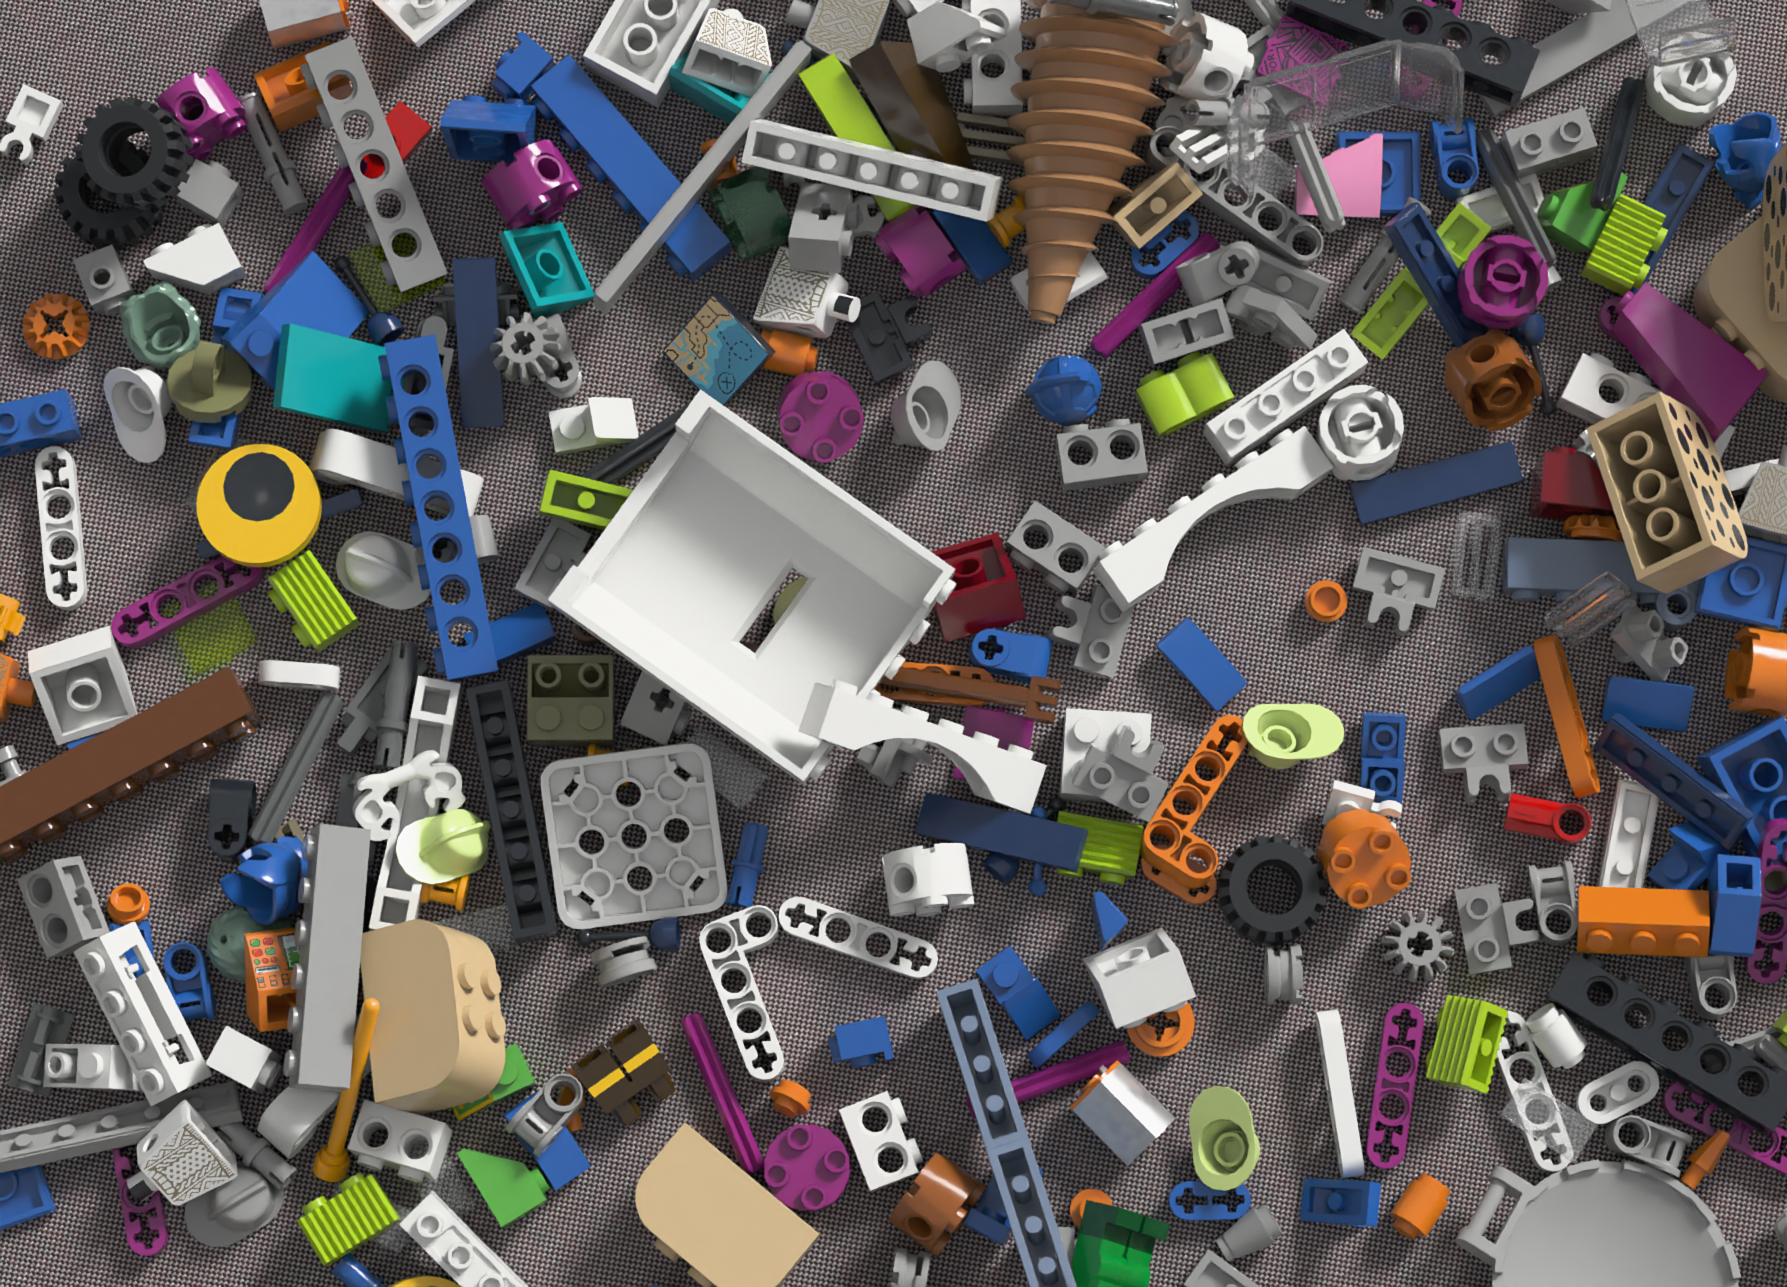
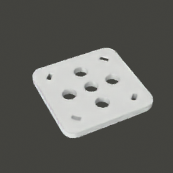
[540,742,728,929]

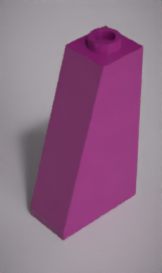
[1611,282,1768,444]

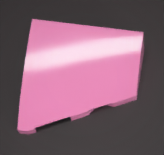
[1294,133,1383,218]

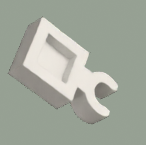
[0,84,64,165]
[1322,780,1402,829]

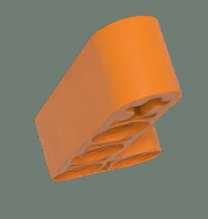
[1139,715,1248,889]

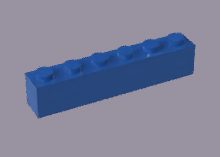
[531,54,731,282]

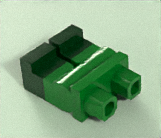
[1072,1200,1170,1287]

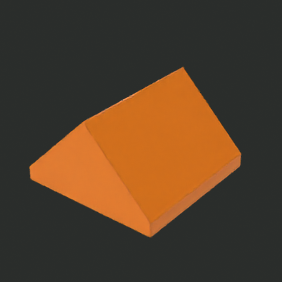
[253,41,352,133]

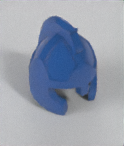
[1709,112,1782,210]
[1025,355,1103,426]
[220,835,308,925]

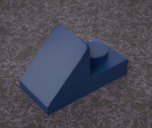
[1647,821,1738,890]
[975,946,1061,1041]
[1300,1178,1381,1228]

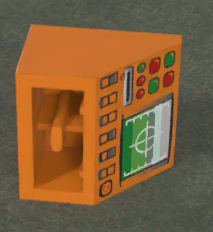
[244,927,300,1032]

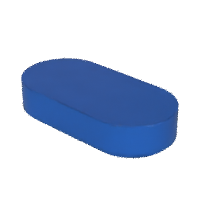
[1027,1000,1101,1069]

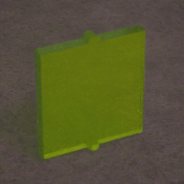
[350,232,446,312]
[162,577,259,675]

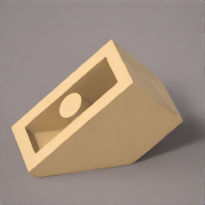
[1107,162,1203,249]

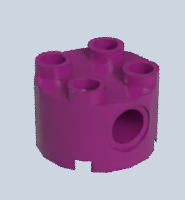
[155,67,247,163]
[482,139,583,230]
[874,204,967,298]
[1457,235,1549,329]
[777,371,864,463]
[764,1124,850,1213]

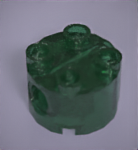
[707,166,792,262]

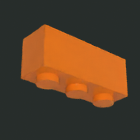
[1577,886,1710,958]

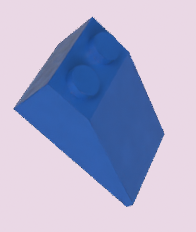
[440,95,538,163]
[221,251,369,393]
[1696,717,1787,862]

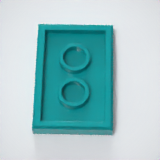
[273,323,392,433]

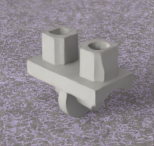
[1611,602,1688,682]
[856,704,933,788]

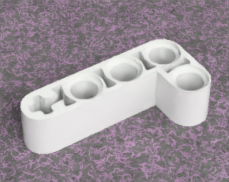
[309,429,484,517]
[699,905,785,1083]
[257,1014,371,1159]

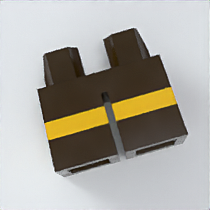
[571,1019,676,1126]

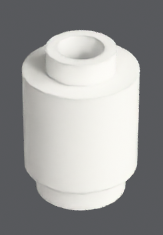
[1526,1003,1588,1069]

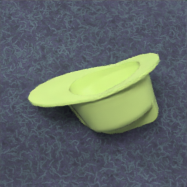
[1242,704,1344,770]
[395,809,491,885]
[1189,1086,1260,1191]

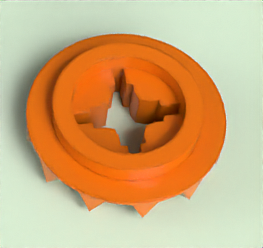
[22,293,90,360]
[1562,514,1623,541]
[1127,1002,1195,1057]

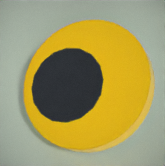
[196,444,322,567]

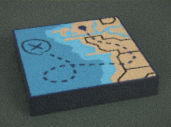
[662,292,776,407]

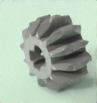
[490,312,563,386]
[1381,910,1454,983]

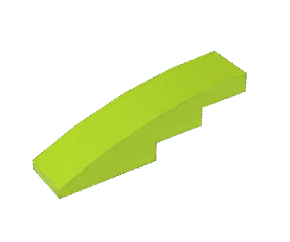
[797,53,914,222]
[1350,202,1493,360]

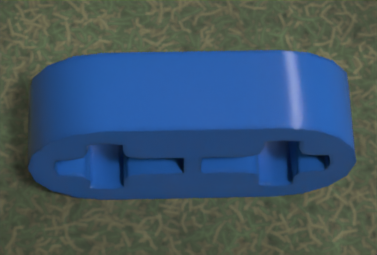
[1130,211,1199,280]
[1168,1181,1251,1221]

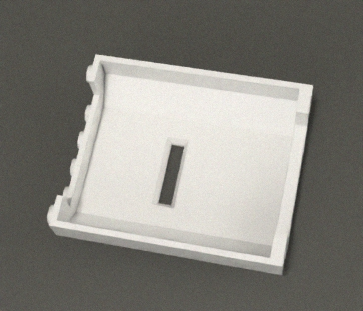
[548,389,957,785]

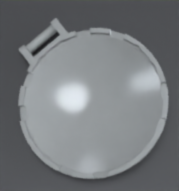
[1455,1160,1741,1287]

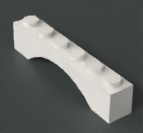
[1093,426,1334,613]
[369,676,462,931]
[798,679,1047,814]

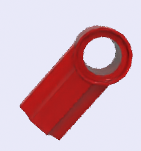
[1503,793,1591,845]

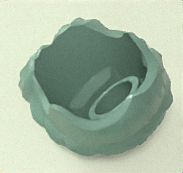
[119,281,201,368]
[206,906,292,983]

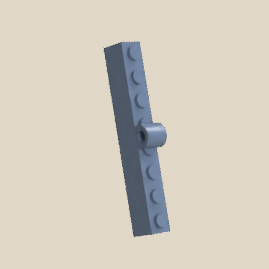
[1502,537,1787,632]
[936,978,1077,1287]

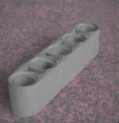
[1144,126,1323,268]

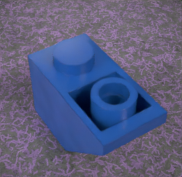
[1708,854,1762,957]

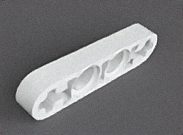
[35,446,87,611]
[778,896,938,980]
[1315,1009,1364,1179]
[1495,1011,1573,1173]

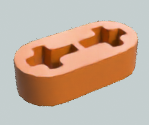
[1140,844,1217,905]

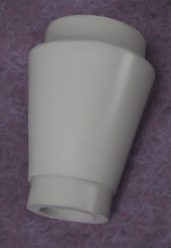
[1216,1205,1283,1262]

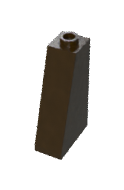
[849,41,975,170]

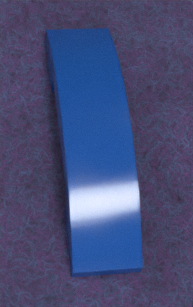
[188,287,263,450]

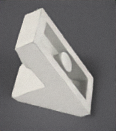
[548,397,639,455]

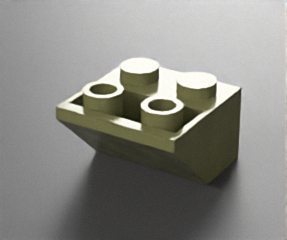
[527,655,616,747]

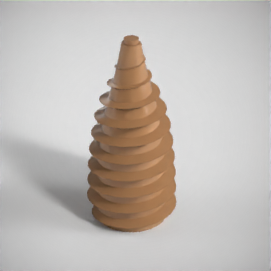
[1006,0,1181,325]

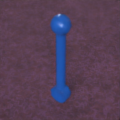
[1028,807,1047,896]

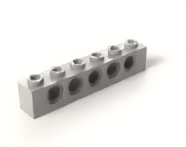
[300,36,448,292]

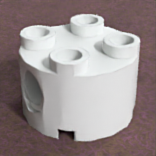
[1159,12,1254,101]
[1645,32,1737,127]
[1317,385,1404,481]
[882,843,975,917]

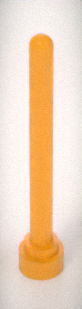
[312,998,380,1182]

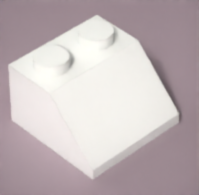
[28,626,138,746]
[1083,927,1196,1029]

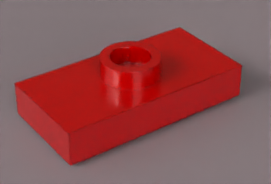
[363,101,433,178]

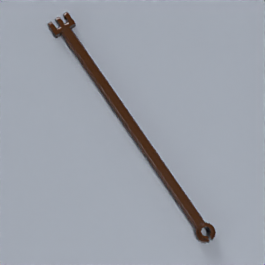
[571,622,1061,724]

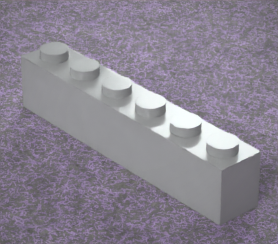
[284,824,371,1093]

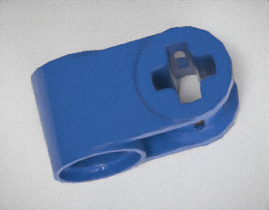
[1429,117,1479,201]
[969,629,1053,683]
[163,942,217,1021]

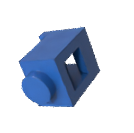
[491,31,555,101]
[828,1016,894,1069]

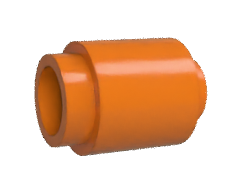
[761,328,819,377]
[1390,1173,1451,1240]

